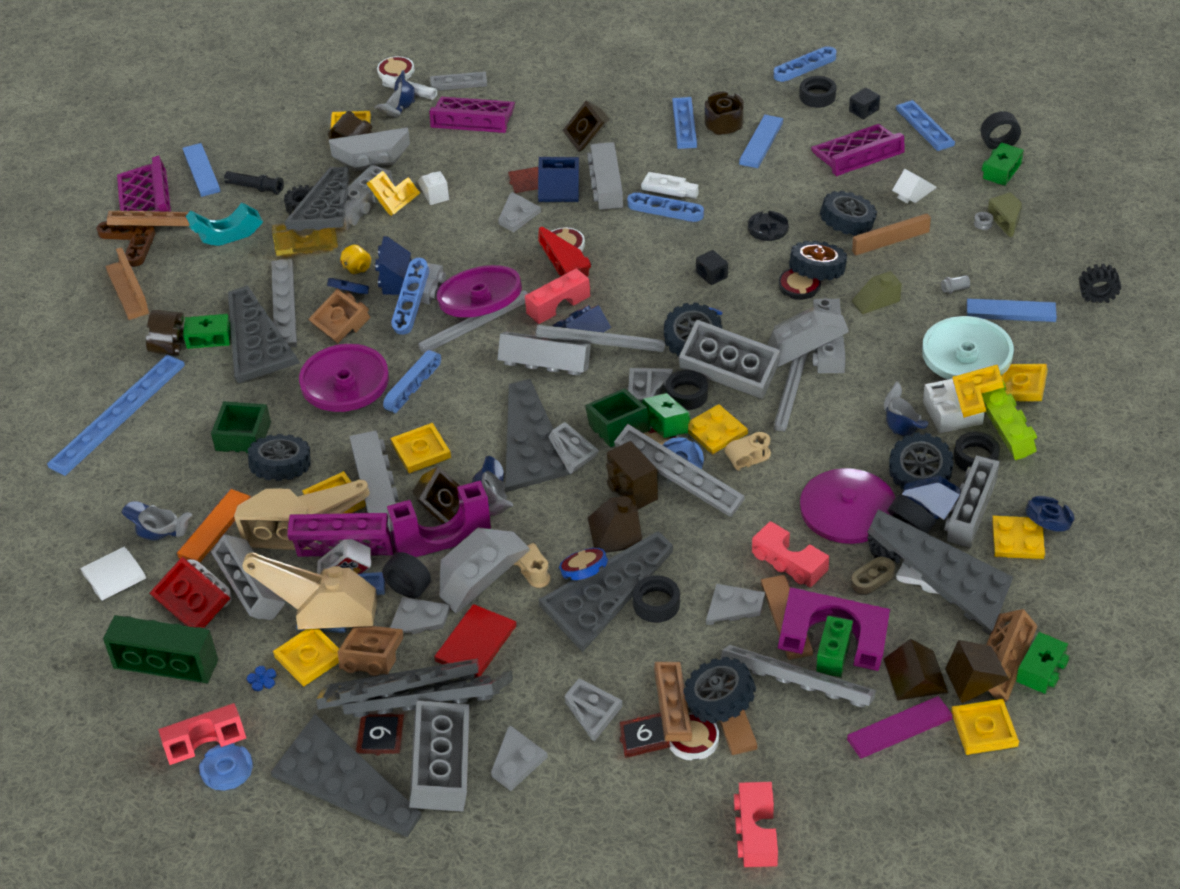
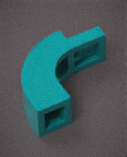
[186,203,263,246]

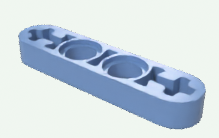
[774,47,836,82]
[627,193,704,222]
[391,258,429,335]
[383,350,441,413]

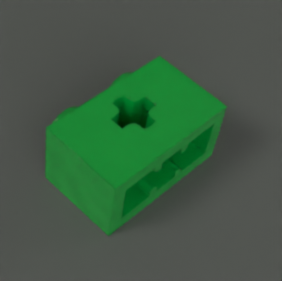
[982,143,1024,186]
[183,314,231,349]
[642,393,690,438]
[816,616,853,678]
[1016,632,1070,694]

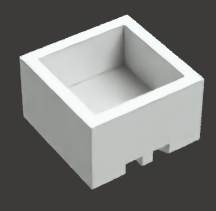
[923,379,985,433]

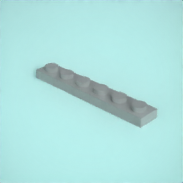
[271,259,297,348]
[614,424,745,517]
[721,645,877,707]

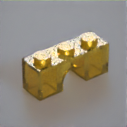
[272,223,338,257]

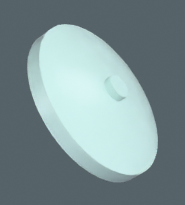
[922,316,1014,380]

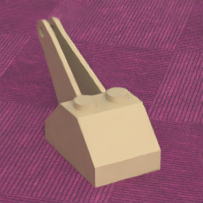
[234,480,370,550]
[242,553,377,630]

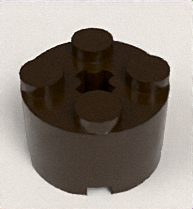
[705,91,744,135]
[328,111,372,139]
[146,310,184,355]

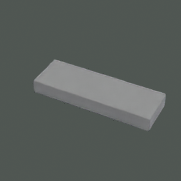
[430,71,487,91]

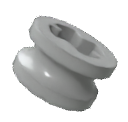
[974,212,993,230]

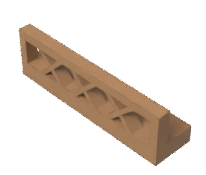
[105,247,149,320]
[986,609,1038,702]

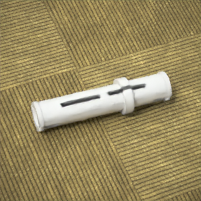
[382,74,437,100]

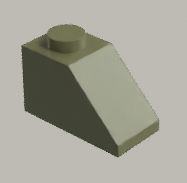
[988,192,1022,237]
[852,271,902,314]

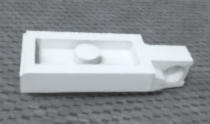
[641,172,699,199]

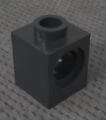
[849,87,880,119]
[696,250,728,286]

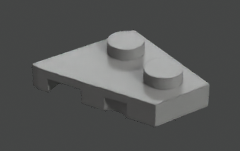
[498,192,541,232]
[628,368,673,403]
[549,422,599,474]
[706,584,765,625]
[390,597,450,634]
[565,678,623,741]
[491,726,548,791]

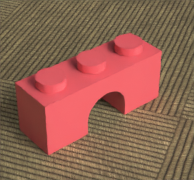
[525,268,590,324]
[752,521,829,588]
[158,703,246,765]
[734,782,778,867]

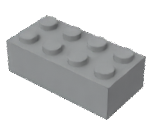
[679,320,780,399]
[409,700,469,812]

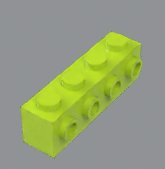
[982,381,1037,460]

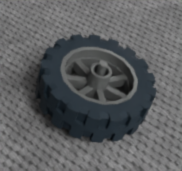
[820,191,877,236]
[664,302,722,357]
[889,432,953,490]
[248,434,311,481]
[683,657,756,723]

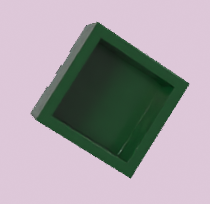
[585,388,651,448]
[211,401,271,453]

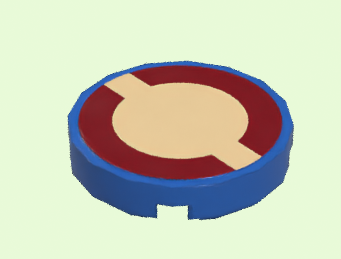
[559,548,608,580]

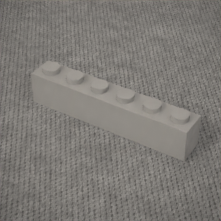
[349,430,399,548]

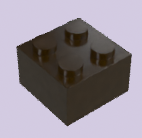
[606,441,658,510]

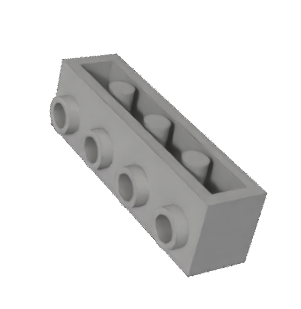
[587,142,623,210]
[340,164,394,230]
[812,298,846,373]
[497,331,591,375]
[944,455,1000,548]
[211,534,286,620]

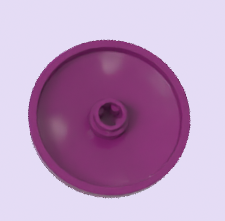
[437,265,522,317]
[299,344,389,412]
[800,468,895,544]

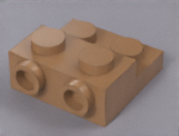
[308,288,371,344]
[338,626,404,676]

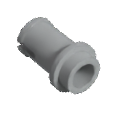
[941,275,970,294]

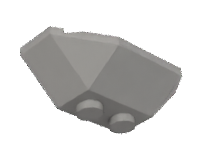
[329,127,410,171]
[767,306,849,367]
[439,528,530,614]

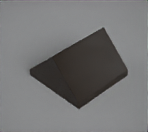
[883,639,948,701]
[945,640,1009,703]

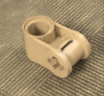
[725,432,771,471]
[514,543,551,588]

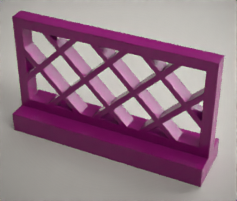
[429,96,515,133]
[811,124,905,176]
[117,155,171,212]
[287,513,394,557]

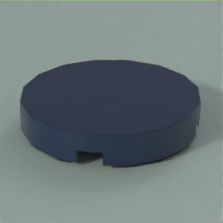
[327,278,369,294]
[1025,496,1075,531]

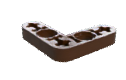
[96,221,155,267]

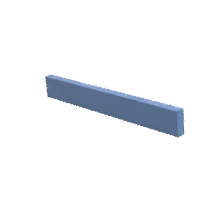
[47,354,185,476]

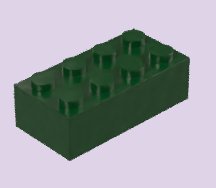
[103,615,218,684]

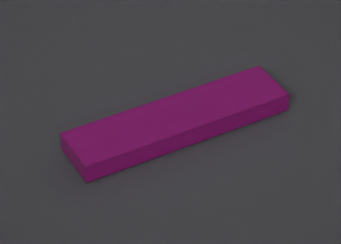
[847,696,953,759]

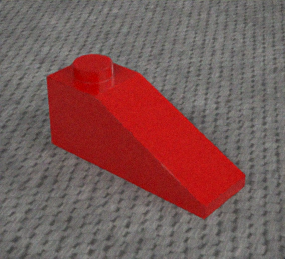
[538,226,591,277]

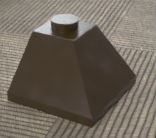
[562,100,610,152]
[413,466,460,524]
[588,494,642,553]

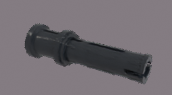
[224,171,284,195]

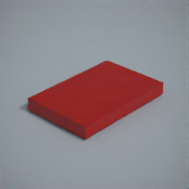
[149,556,231,628]
[434,604,517,678]

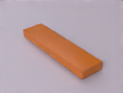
[177,489,251,563]

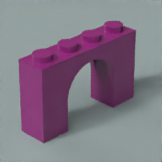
[387,480,491,557]
[777,587,890,671]

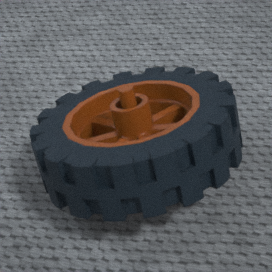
[789,241,847,280]

